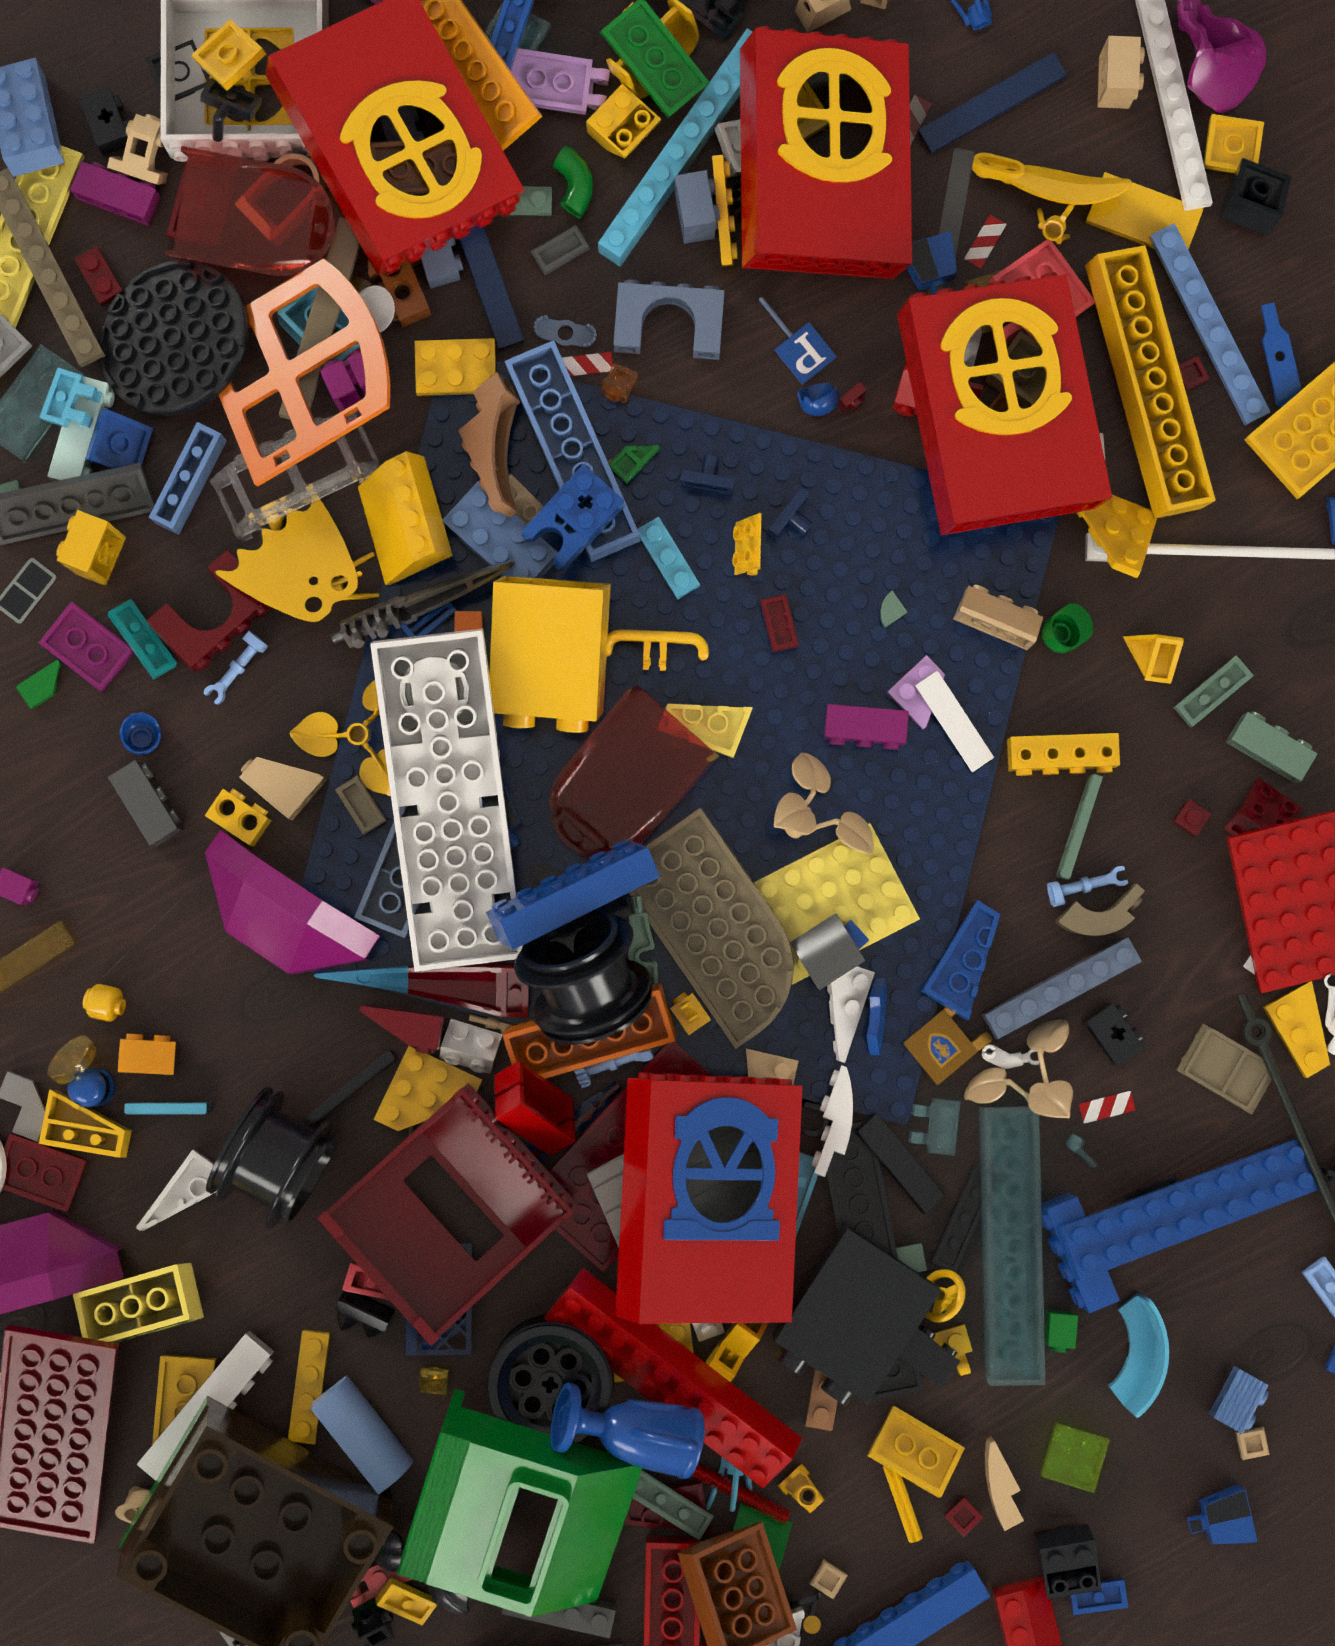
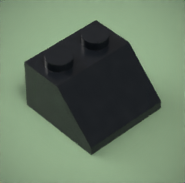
[1220,158,1292,236]

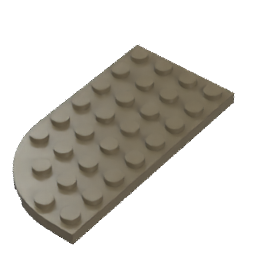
[629,808,794,1049]

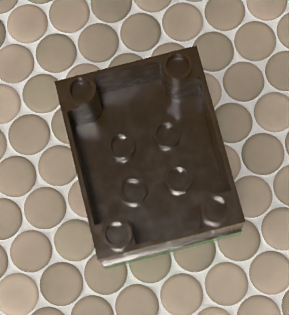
[116,1396,394,1646]

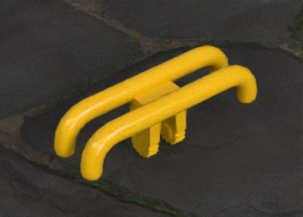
[607,629,709,671]

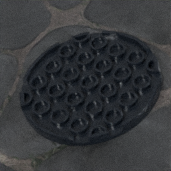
[98,260,250,416]

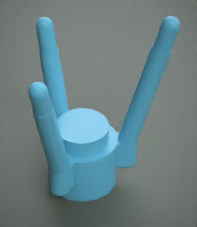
[706,1457,752,1512]

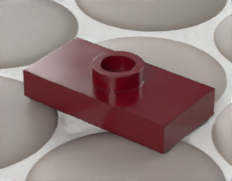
[760,594,799,653]

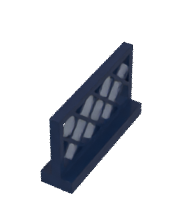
[404,1243,472,1356]

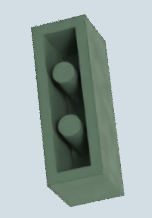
[1226,711,1318,784]

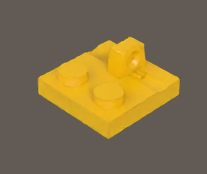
[191,19,266,91]

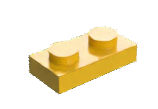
[375,1577,437,1626]

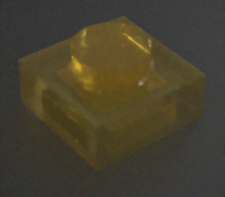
[419,1367,448,1395]

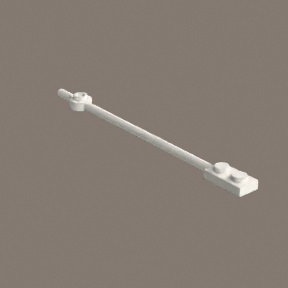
[1085,533,1335,562]

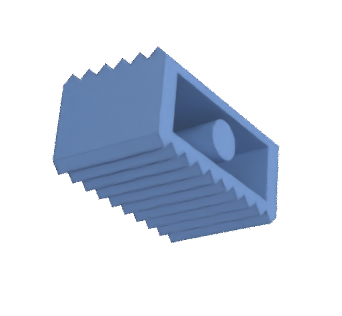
[1209,1366,1269,1434]

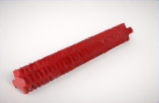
[692,1463,791,1524]

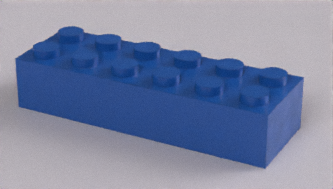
[486,840,660,950]

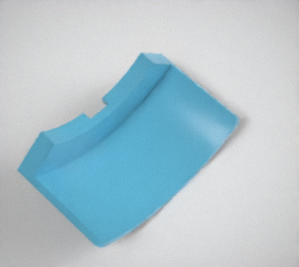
[1108,1292,1169,1418]

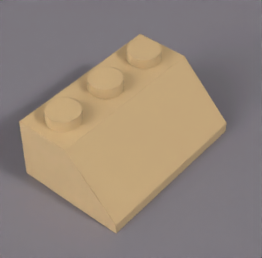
[953,585,1043,650]

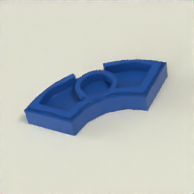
[867,978,886,1055]

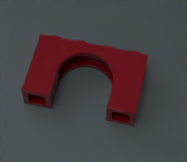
[146,550,272,673]

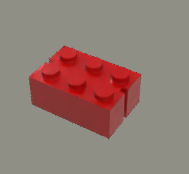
[494,1061,576,1156]

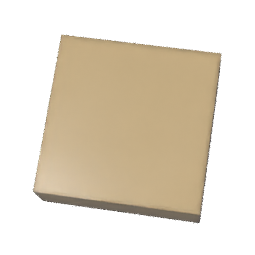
[1235,1426,1270,1460]
[809,1559,848,1599]

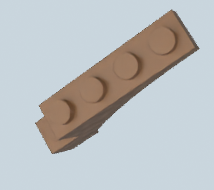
[458,372,521,518]

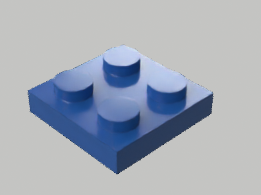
[85,408,153,469]

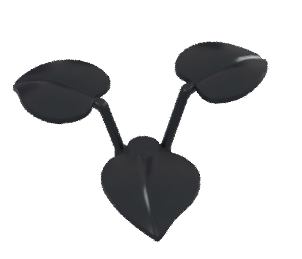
[374,1511,470,1614]

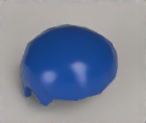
[797,383,840,416]
[119,712,161,756]

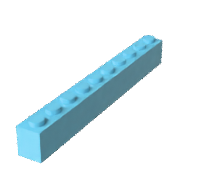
[598,28,752,267]

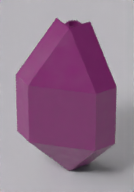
[205,830,380,975]
[0,1210,124,1314]

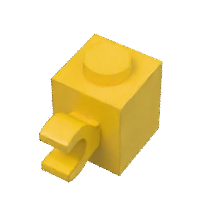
[670,992,711,1035]

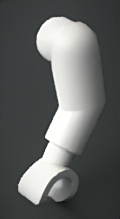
[982,1044,1039,1069]

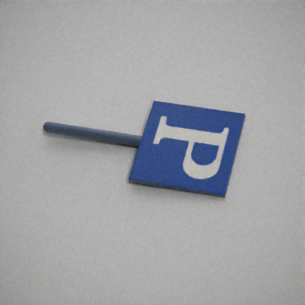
[759,297,837,385]

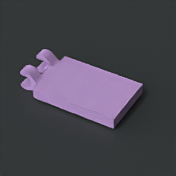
[511,48,610,115]

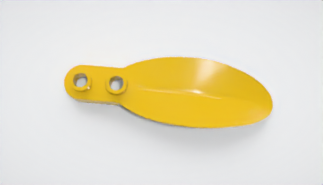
[972,153,1132,205]

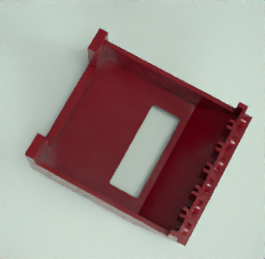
[317,1083,579,1346]

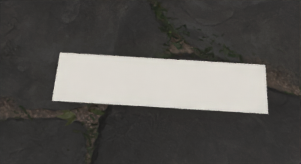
[915,670,994,772]

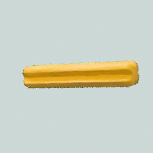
[883,1465,923,1543]

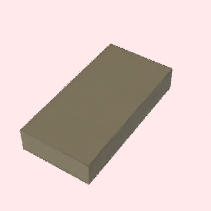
[335,775,387,836]

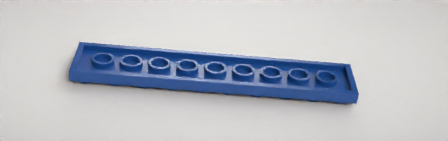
[1058,1138,1318,1281]

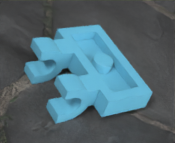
[39,368,103,428]

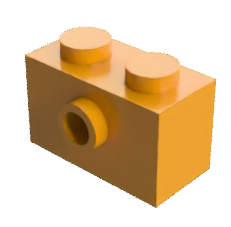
[118,1034,176,1075]

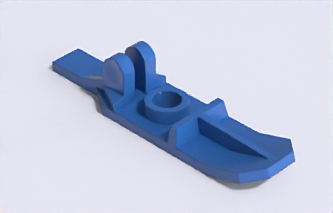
[1260,302,1301,408]

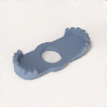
[533,315,597,348]

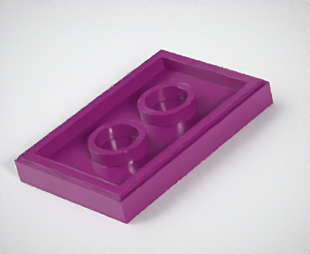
[38,601,134,693]

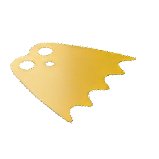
[215,491,358,622]

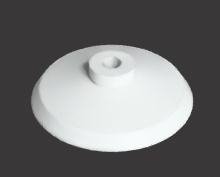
[359,286,395,332]

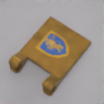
[902,1007,992,1086]

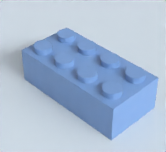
[0,57,64,177]
[443,481,558,578]

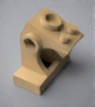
[107,114,168,185]

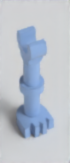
[203,631,268,705]
[1047,866,1128,907]
[574,1048,654,1088]

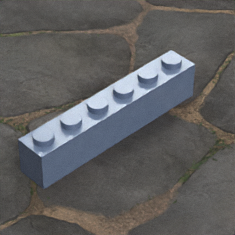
[981,937,1142,1039]

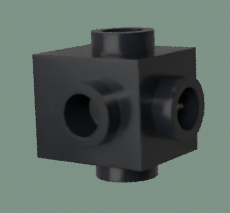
[351,1599,395,1646]

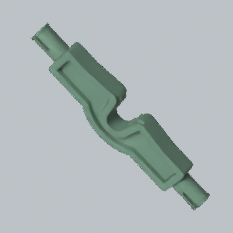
[628,895,658,985]

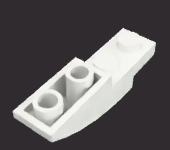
[811,1065,853,1177]

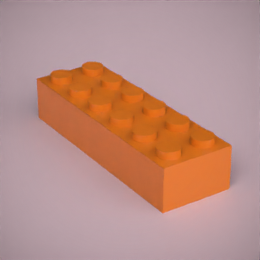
[502,982,677,1079]

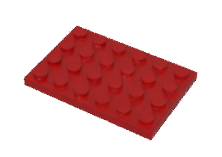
[1227,811,1335,994]

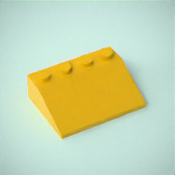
[358,451,453,586]

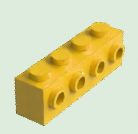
[1007,733,1120,776]

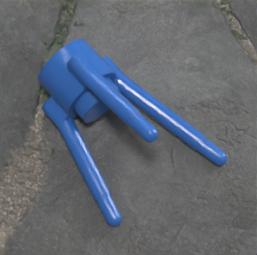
[950,0,993,30]

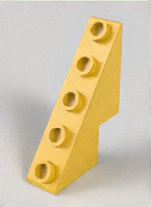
[705,1323,768,1382]

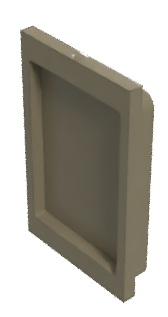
[1176,1024,1271,1115]

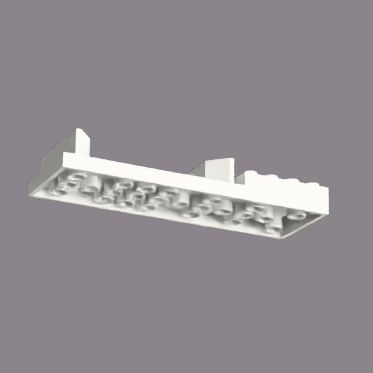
[370,628,523,972]

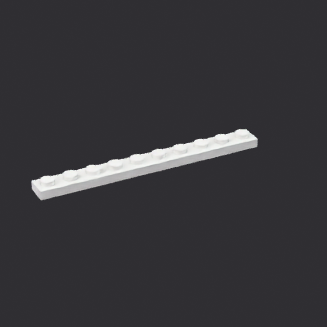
[1135,0,1213,211]

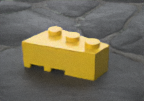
[39,1089,132,1158]

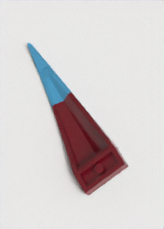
[313,961,529,1018]

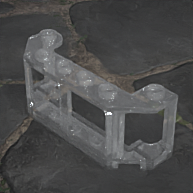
[210,412,381,543]

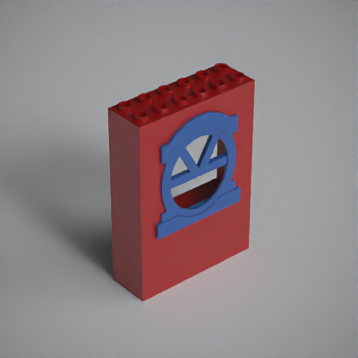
[615,1073,803,1324]

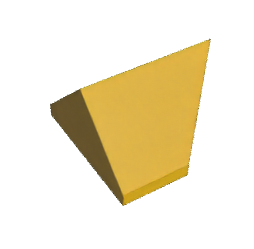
[1123,634,1184,684]

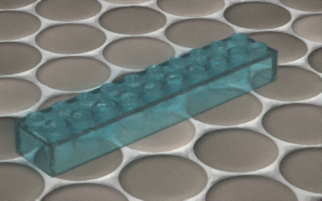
[979,1106,1046,1386]

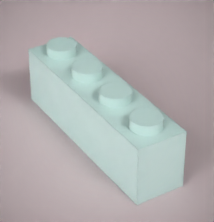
[47,377,115,482]

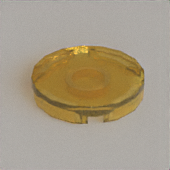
[47,1036,96,1084]

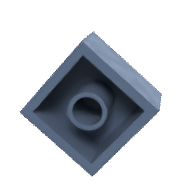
[675,170,720,244]

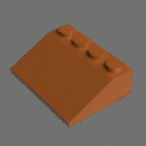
[678,1522,797,1646]

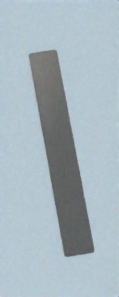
[928,148,974,295]

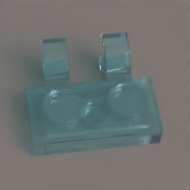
[908,1098,961,1156]

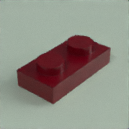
[73,246,123,306]

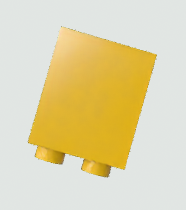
[489,576,611,733]

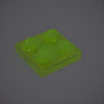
[1040,1422,1110,1493]

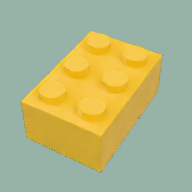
[56,510,126,586]

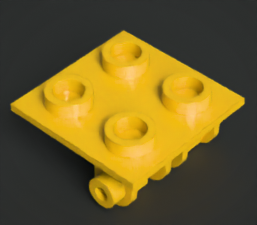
[732,513,761,575]

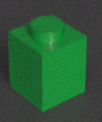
[1044,1310,1078,1353]

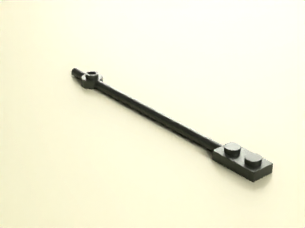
[1236,992,1335,1227]

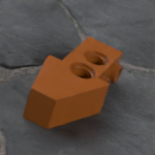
[368,259,431,328]

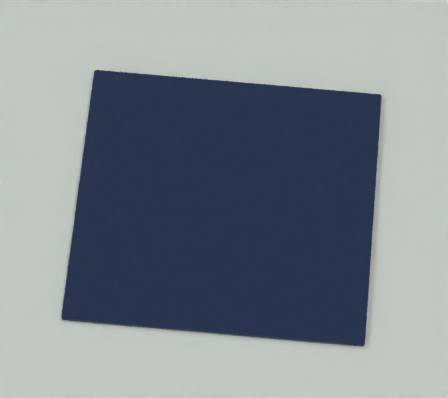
[301,361,1059,1125]

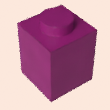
[0,867,39,906]

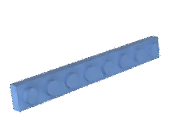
[1149,223,1270,426]

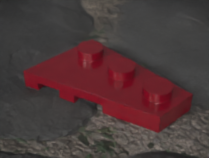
[625,1480,711,1536]

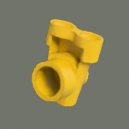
[778,1464,825,1513]

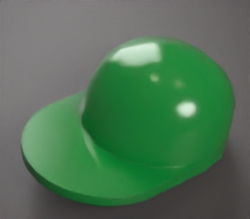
[1041,604,1093,653]

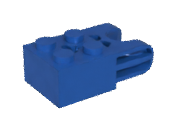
[522,464,625,571]

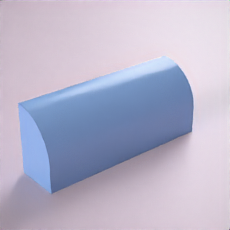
[311,1375,414,1495]

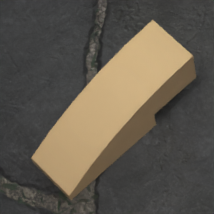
[985,1436,1024,1531]

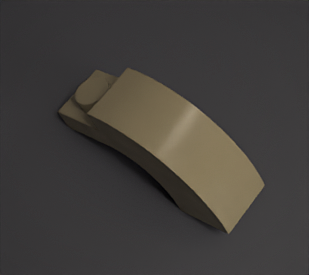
[1055,884,1145,936]

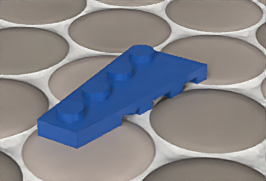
[921,900,1000,1021]

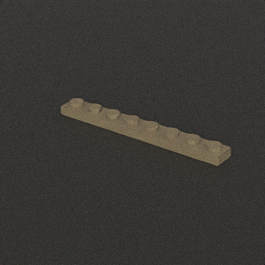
[0,168,105,368]

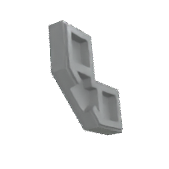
[0,1071,46,1142]

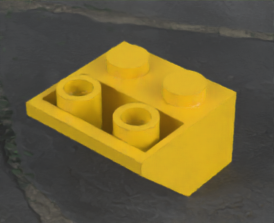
[586,84,661,158]

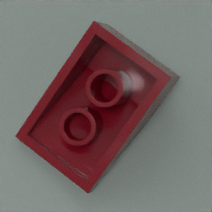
[360,1005,447,1054]

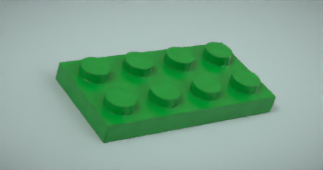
[600,0,710,118]

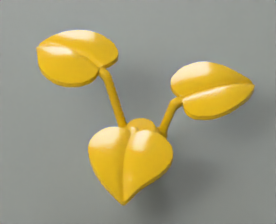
[290,680,391,796]

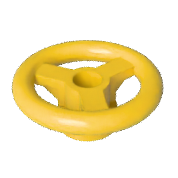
[925,1269,966,1323]

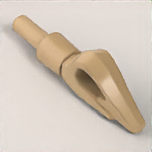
[469,1014,515,1037]

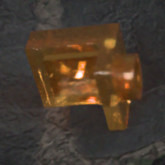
[601,363,638,404]

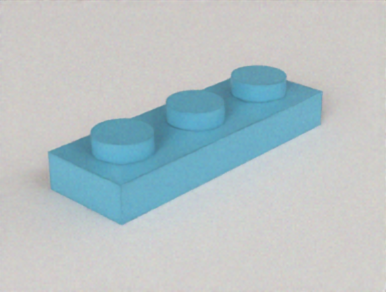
[637,517,700,600]

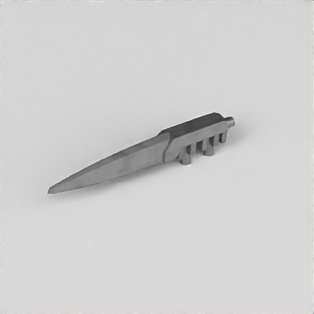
[331,560,516,648]

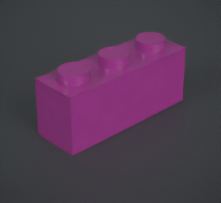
[70,161,161,226]
[823,704,909,750]

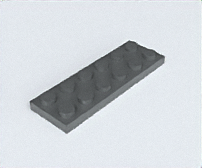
[0,463,156,545]

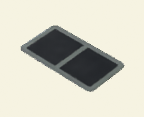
[0,558,56,623]

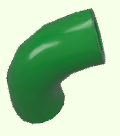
[553,145,593,219]

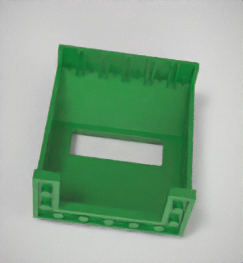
[397,1389,643,1617]

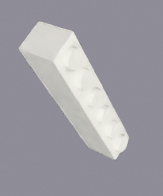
[137,1330,274,1480]

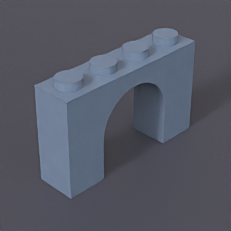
[613,280,724,360]

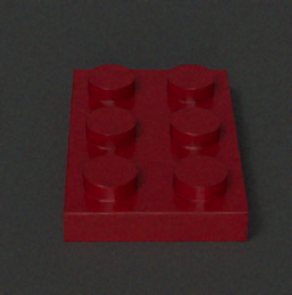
[2,1133,89,1213]

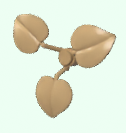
[774,752,874,854]
[964,1019,1073,1118]

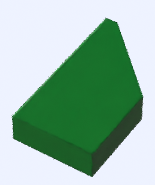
[608,445,661,485]
[16,659,62,710]

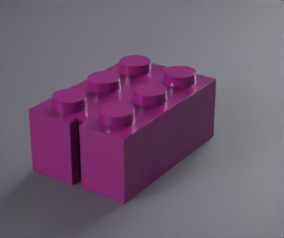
[319,348,392,418]

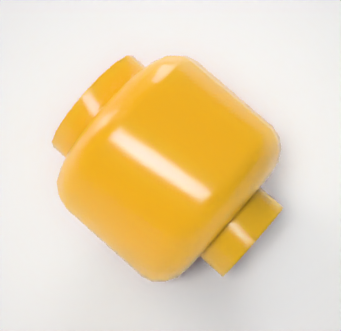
[83,984,126,1022]

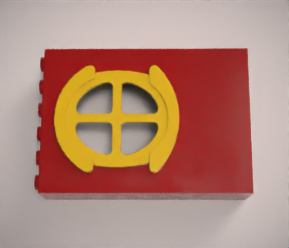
[266,0,524,275]
[740,26,912,279]
[897,272,1112,535]

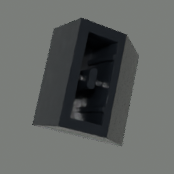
[1034,1524,1102,1599]

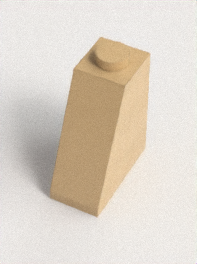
[239,757,327,821]

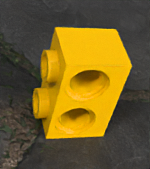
[205,788,272,847]

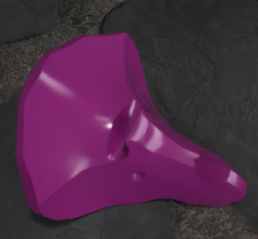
[1177,0,1266,113]

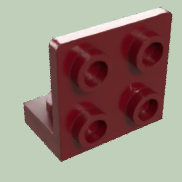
[1224,778,1302,835]

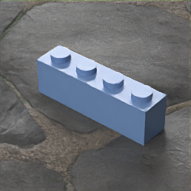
[149,422,227,535]

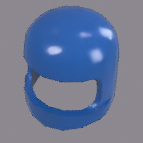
[67,1068,116,1108]

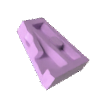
[887,655,945,730]

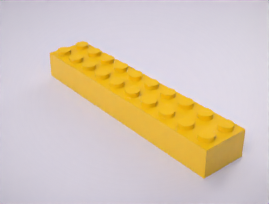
[1085,245,1216,519]

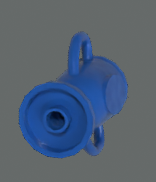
[550,1383,705,1479]

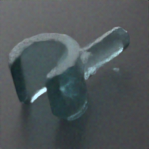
[1066,1134,1097,1169]

